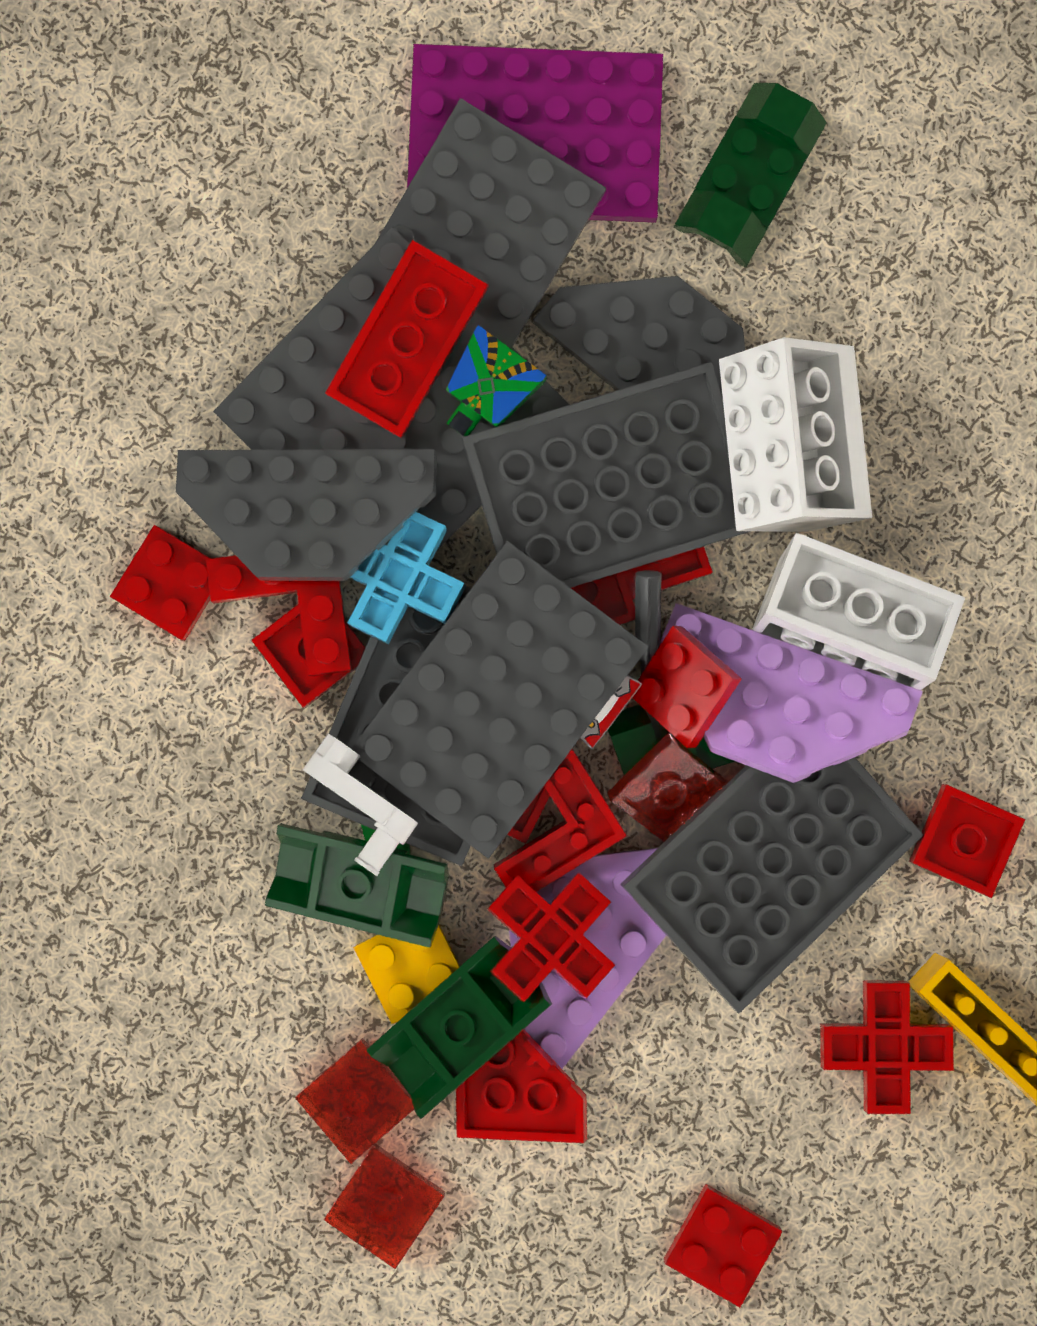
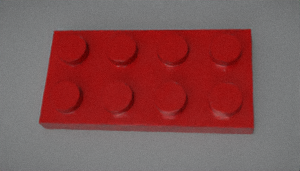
[325,240,489,439]

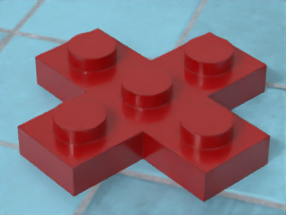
[487,873,615,1002]
[820,980,954,1114]

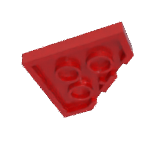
[456,1030,587,1143]

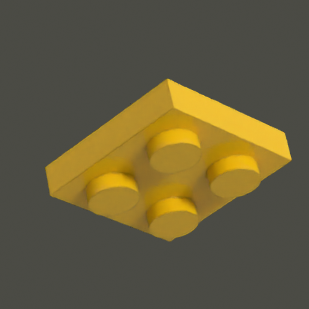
[353,924,460,1024]

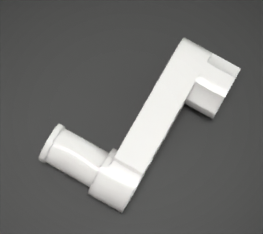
[302,734,418,876]

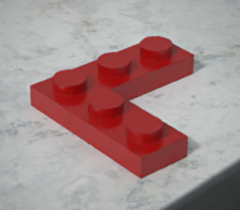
[206,555,352,677]
[493,748,627,892]

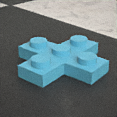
[347,512,466,645]

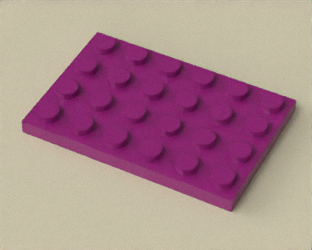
[407,44,663,223]

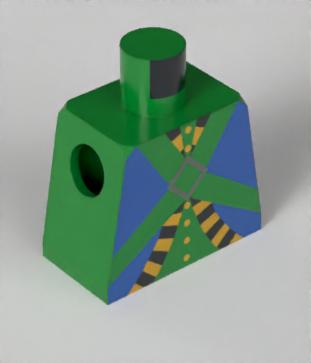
[446,325,547,437]

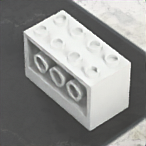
[719,337,872,532]
[752,532,965,690]

